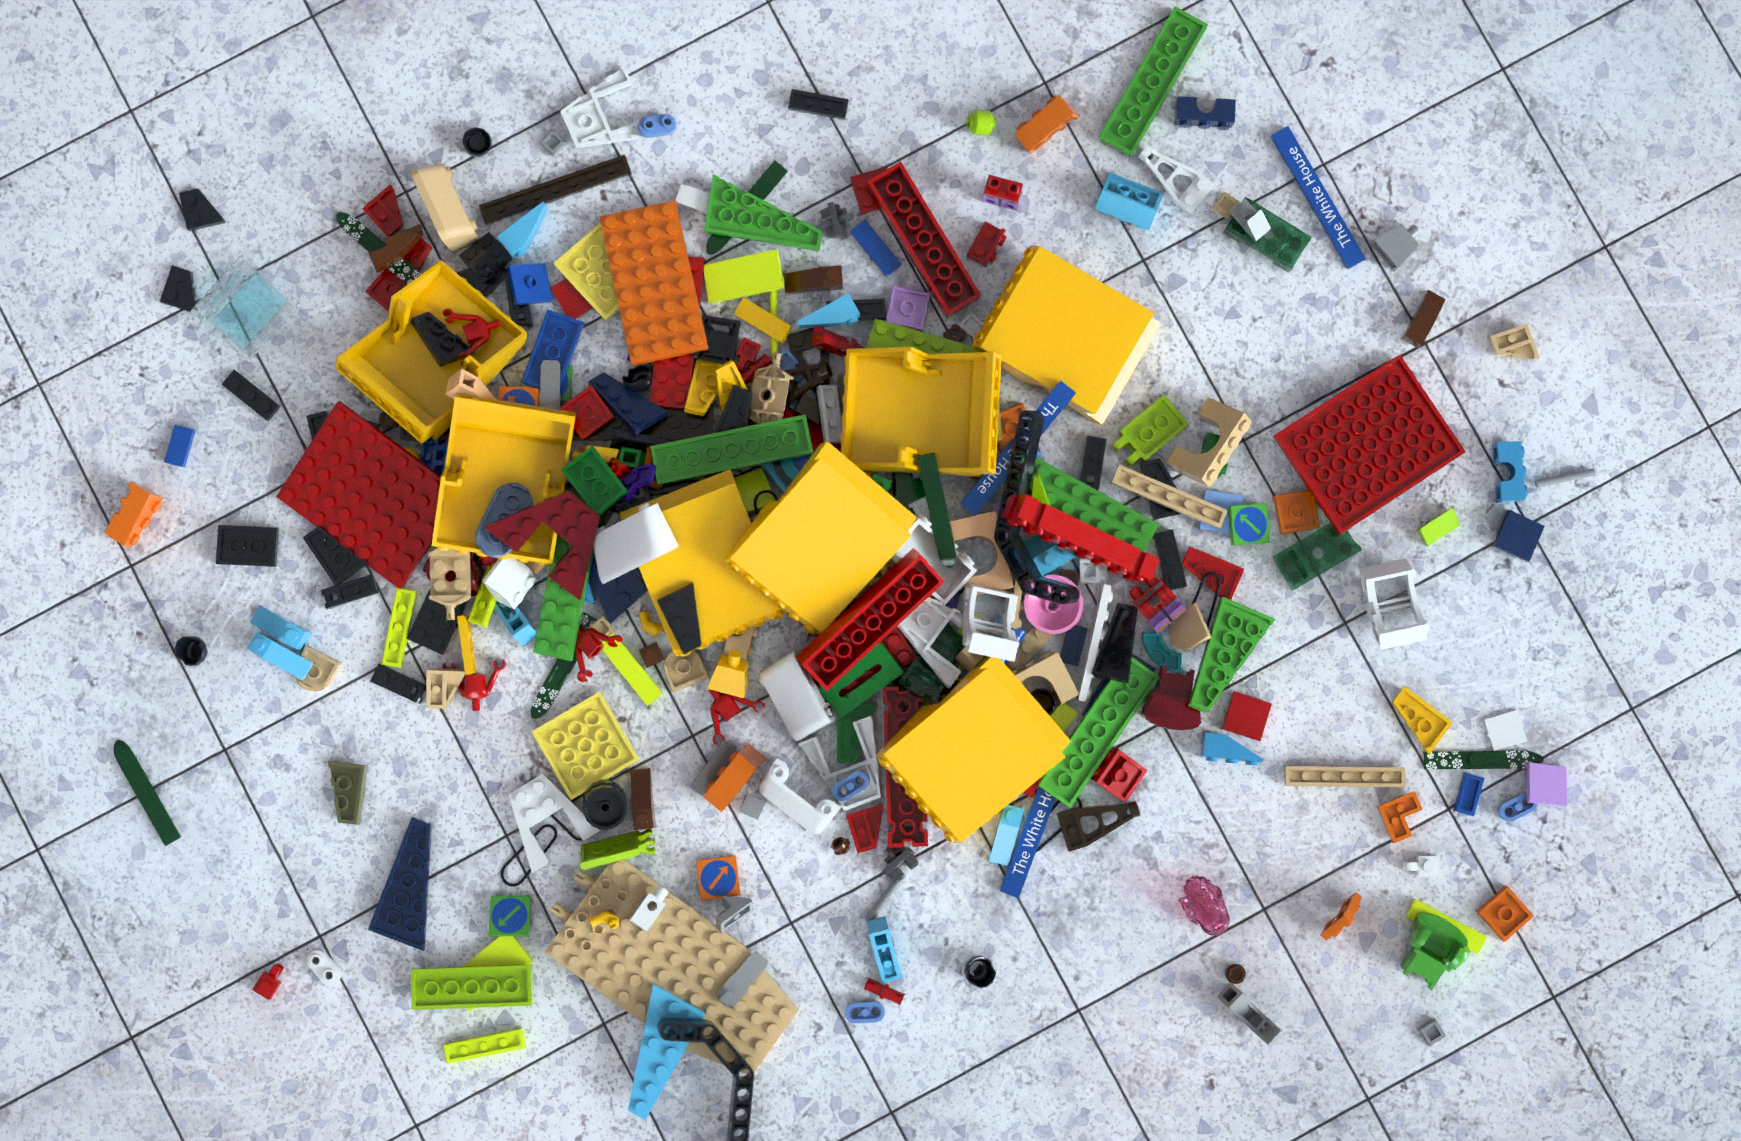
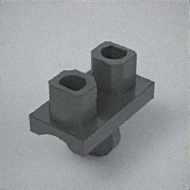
[820,202,854,240]
[616,486,652,517]
[882,847,919,882]

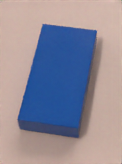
[164,425,195,468]
[1453,772,1484,816]

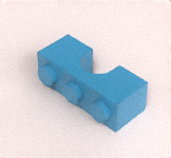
[1492,441,1528,503]

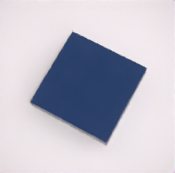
[1493,510,1545,562]

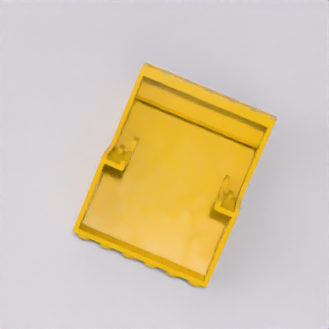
[971,245,1161,425]
[335,260,528,444]
[840,347,1002,477]
[432,393,576,566]
[724,441,917,634]
[619,469,787,657]
[876,656,1071,843]

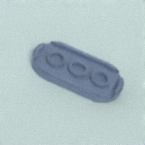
[476,483,533,558]

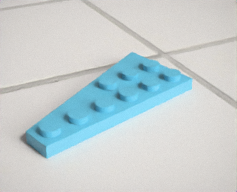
[628,983,706,1120]

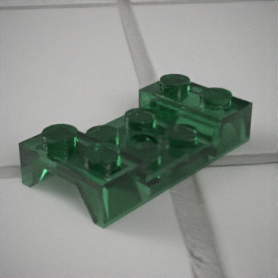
[1223,196,1312,273]
[1272,523,1362,591]
[899,622,965,705]

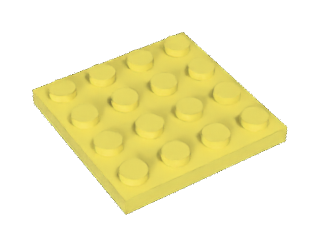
[553,213,619,321]
[531,691,640,800]

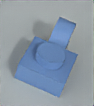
[772,348,804,383]

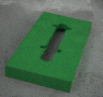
[817,642,904,718]

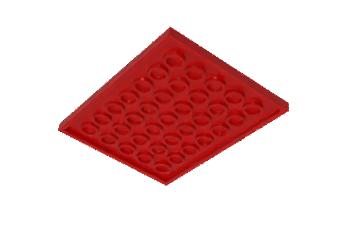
[1273,355,1466,535]
[276,401,441,589]

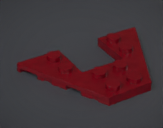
[485,490,600,600]

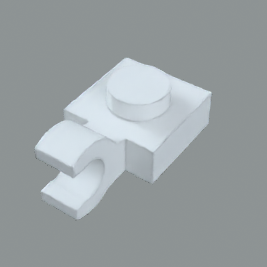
[1402,856,1438,876]

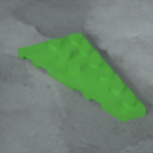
[704,174,823,251]
[1188,597,1275,713]

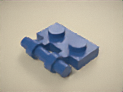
[420,438,449,474]

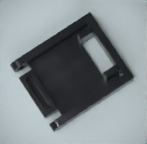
[694,315,741,364]

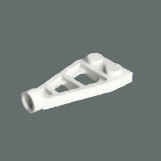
[1138,145,1216,216]

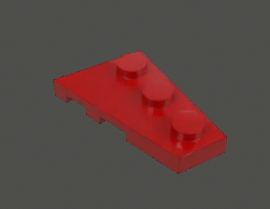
[1181,546,1244,600]

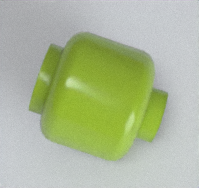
[966,110,996,136]

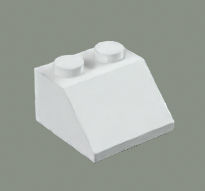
[482,558,537,610]

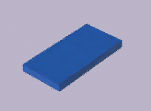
[521,309,585,390]

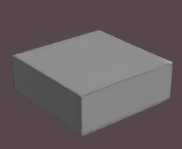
[539,129,568,157]
[740,793,766,820]
[1417,1018,1446,1047]

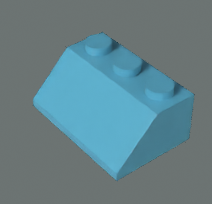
[1095,172,1163,230]
[1014,535,1076,583]

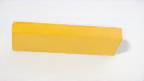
[734,297,793,343]
[457,615,477,675]

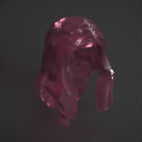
[1178,874,1230,936]

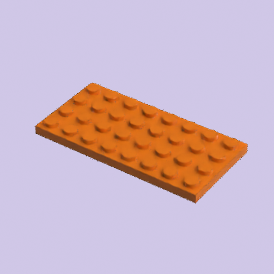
[599,200,709,366]

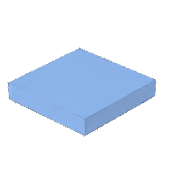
[1199,490,1244,534]

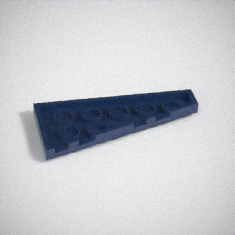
[577,496,648,624]
[368,817,432,951]

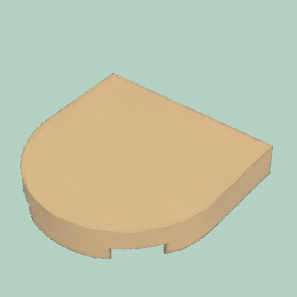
[1169,603,1211,650]
[295,645,342,691]
[664,650,710,693]

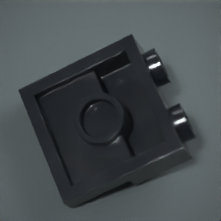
[458,232,513,283]

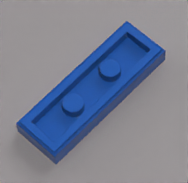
[850,220,901,277]

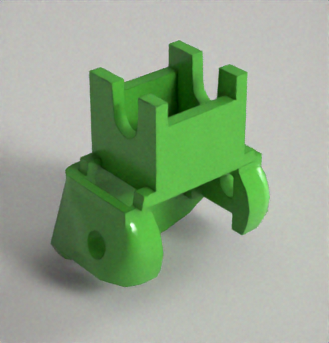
[1400,912,1470,991]

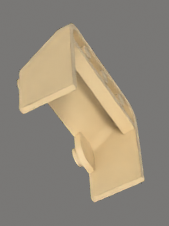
[410,164,480,253]

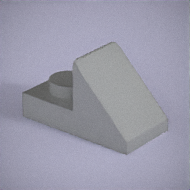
[1230,199,1271,242]
[716,896,753,933]

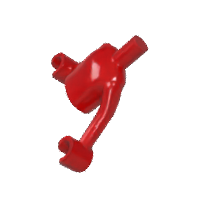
[443,309,500,366]
[575,626,623,682]
[442,659,507,711]
[708,689,765,745]

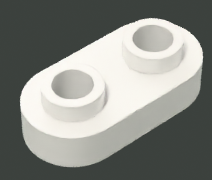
[307,950,342,985]

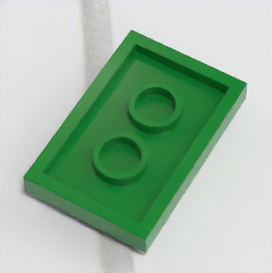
[561,445,629,515]

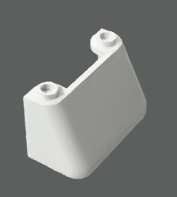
[593,503,679,584]
[758,649,840,741]
[759,758,842,834]

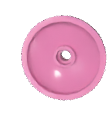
[1024,575,1083,634]

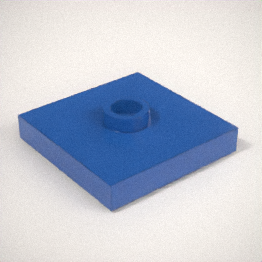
[507,263,553,305]

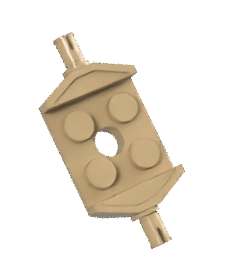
[749,353,794,424]
[428,548,471,620]

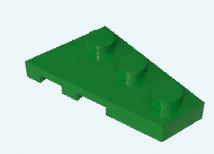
[837,704,877,763]

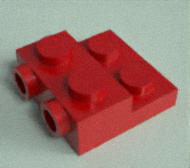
[1091,746,1148,803]

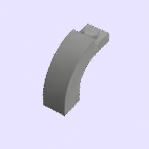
[1217,982,1285,1048]

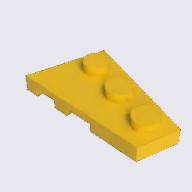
[684,359,722,416]
[715,360,748,415]
[1391,686,1453,754]

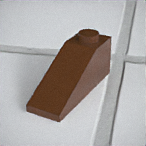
[784,265,843,294]
[630,768,656,830]

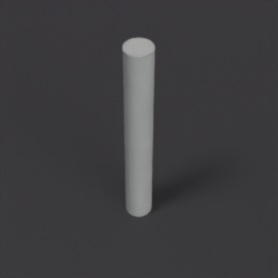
[1535,468,1595,488]
[864,875,907,921]

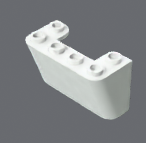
[891,513,977,605]

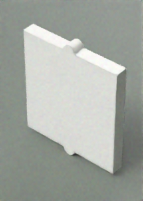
[1483,710,1527,751]

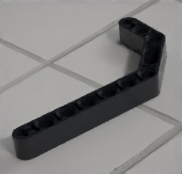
[994,410,1080,604]
[657,1018,754,1141]

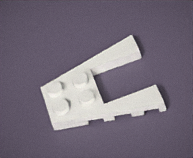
[560,65,651,148]
[897,597,977,689]
[798,715,882,811]
[509,774,601,873]

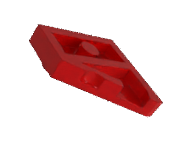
[362,184,404,237]
[846,804,883,853]

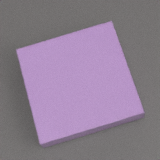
[885,285,931,332]
[1526,762,1567,807]

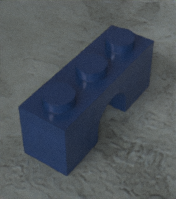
[1174,96,1236,130]

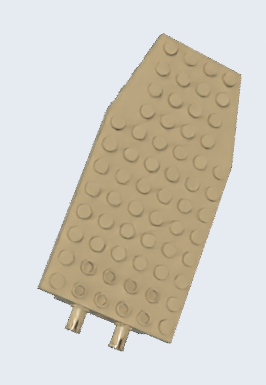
[545,859,799,1074]

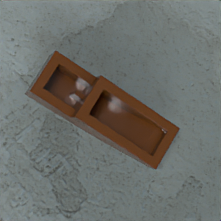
[368,224,423,273]
[1401,290,1446,348]

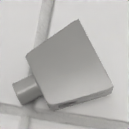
[1370,224,1421,272]

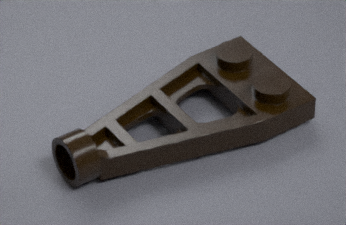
[787,327,830,402]
[764,362,833,408]
[1056,801,1140,852]

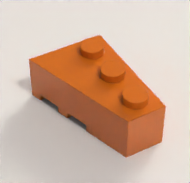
[1014,95,1080,153]
[105,481,163,548]
[703,744,767,812]

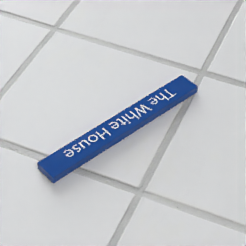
[1271,126,1366,269]
[960,380,1076,516]
[1000,787,1056,898]

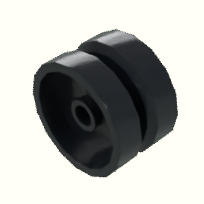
[583,780,627,830]

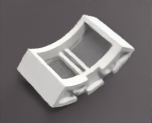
[1360,558,1429,650]
[962,583,1019,662]

